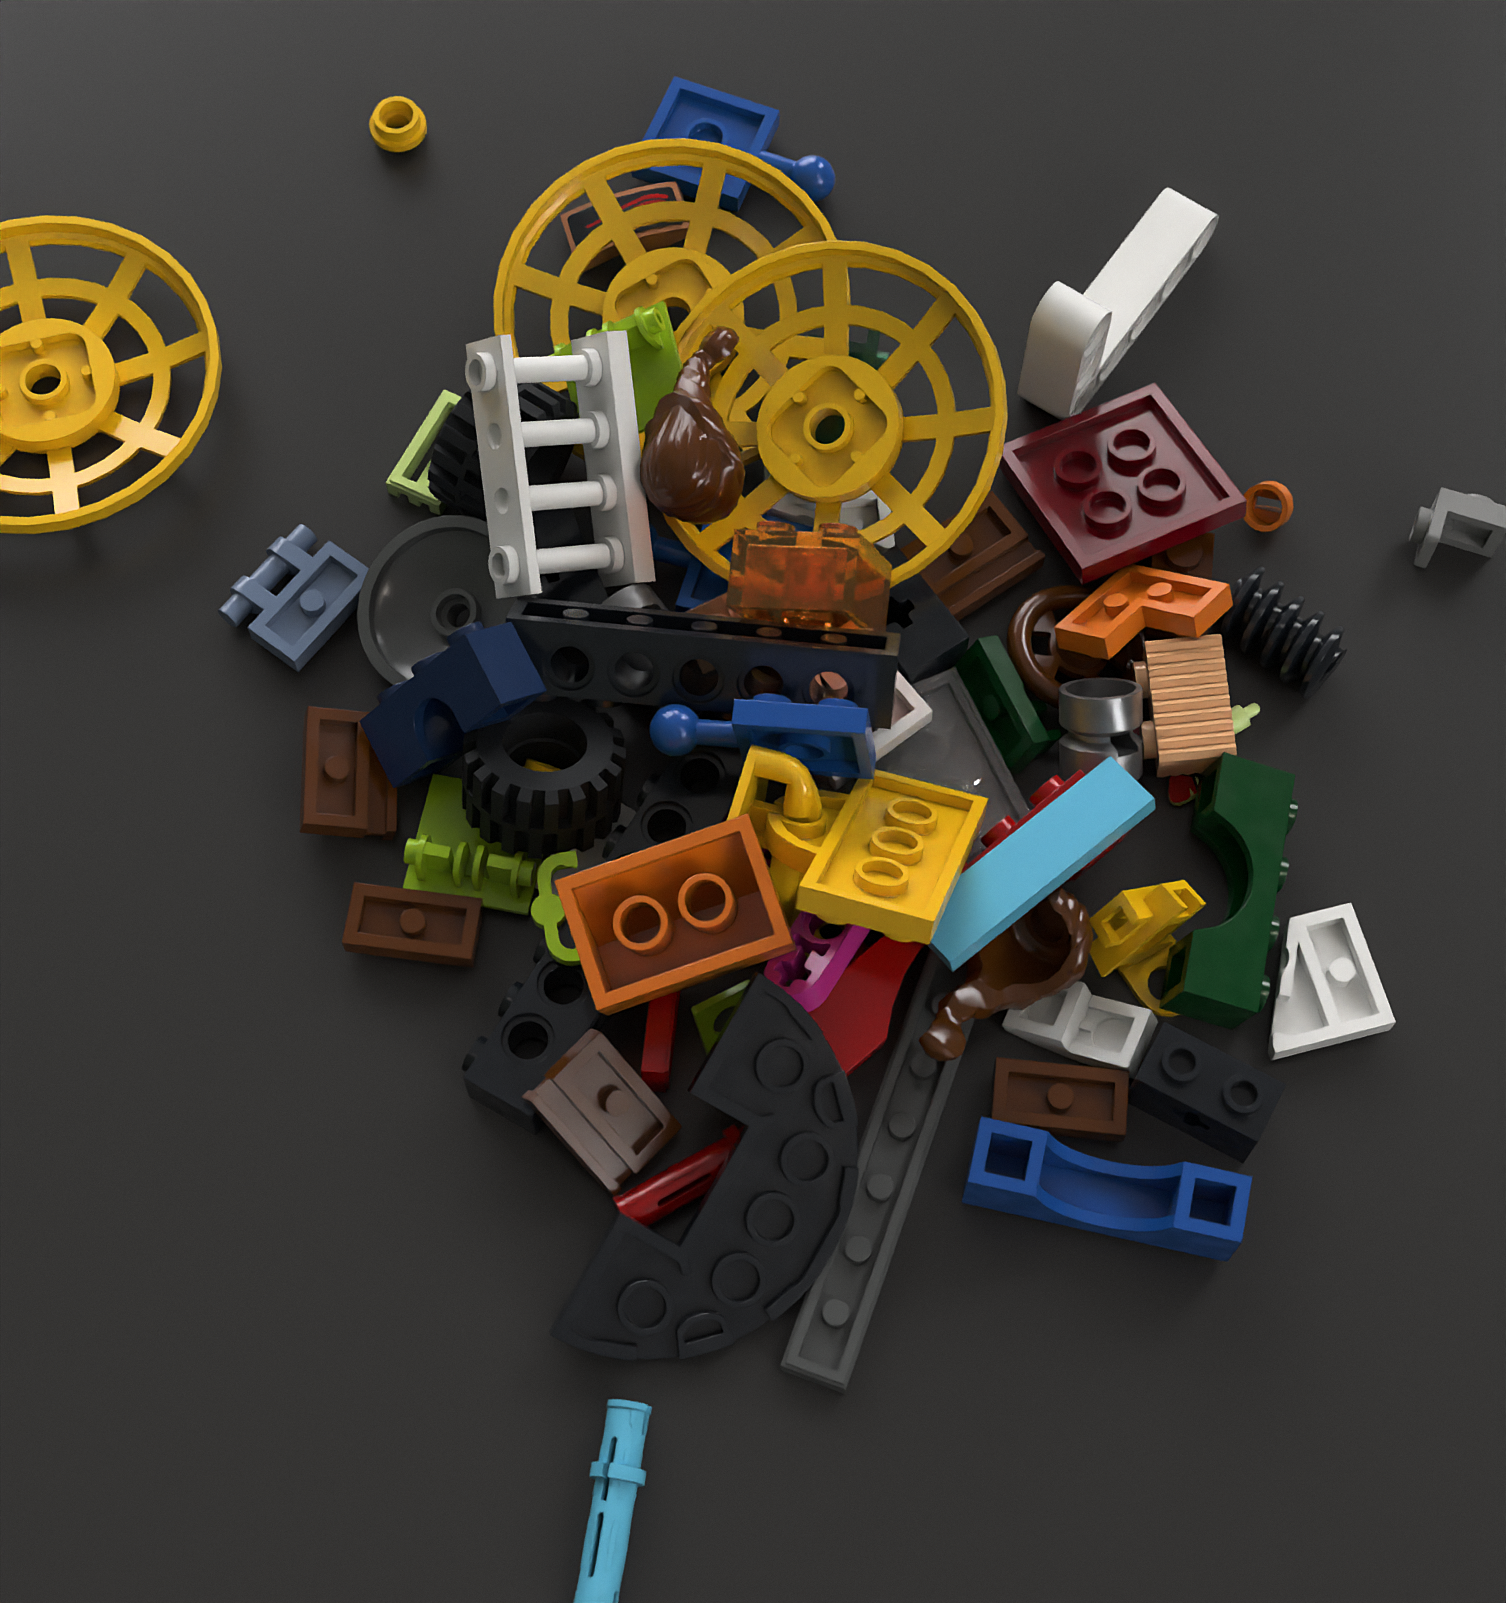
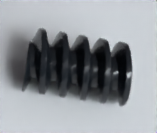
[1216,565,1347,699]

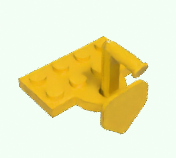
[727,744,989,945]

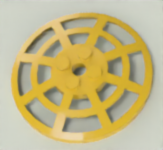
[493,138,851,466]
[0,215,222,534]
[644,240,1008,605]

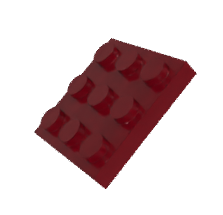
[999,383,1247,585]

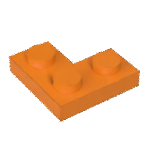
[1054,564,1233,660]

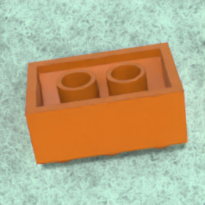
[554,814,797,1015]

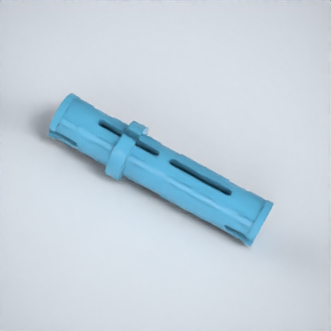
[574,1399,652,1603]

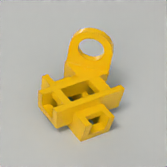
[1089,880,1207,1017]

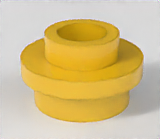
[369,96,427,152]

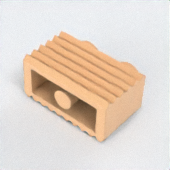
[1132,634,1237,778]

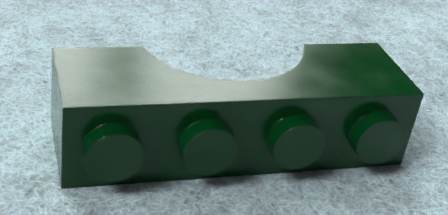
[1159,752,1298,1030]

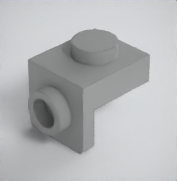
[1409,487,1506,568]

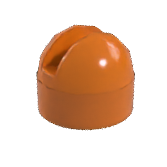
[1243,481,1294,532]

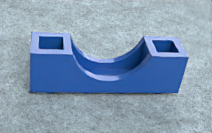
[961,1116,1252,1262]

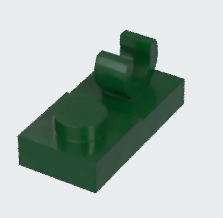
[948,635,1062,776]

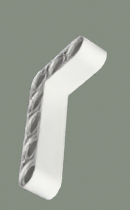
[1017,187,1219,421]

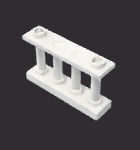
[465,330,656,599]

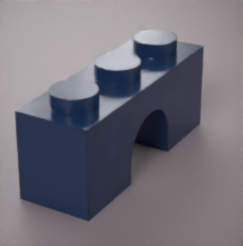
[359,621,547,788]

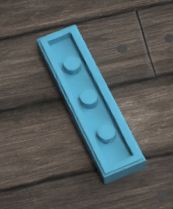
[928,756,1156,972]

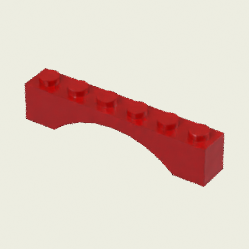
[808,769,1131,1077]

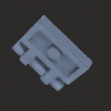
[218,524,369,672]

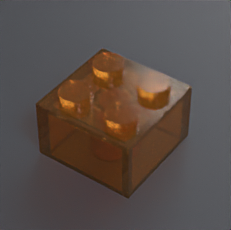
[726,521,892,632]

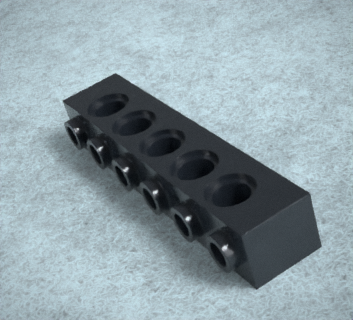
[506,596,901,732]

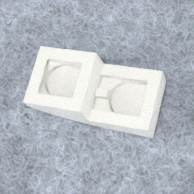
[1002,981,1158,1079]

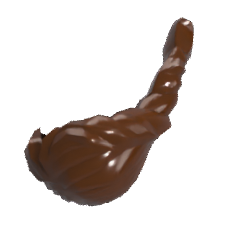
[640,326,745,525]
[918,885,1093,1061]

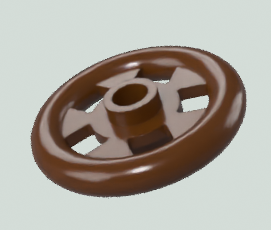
[1006,585,1148,709]

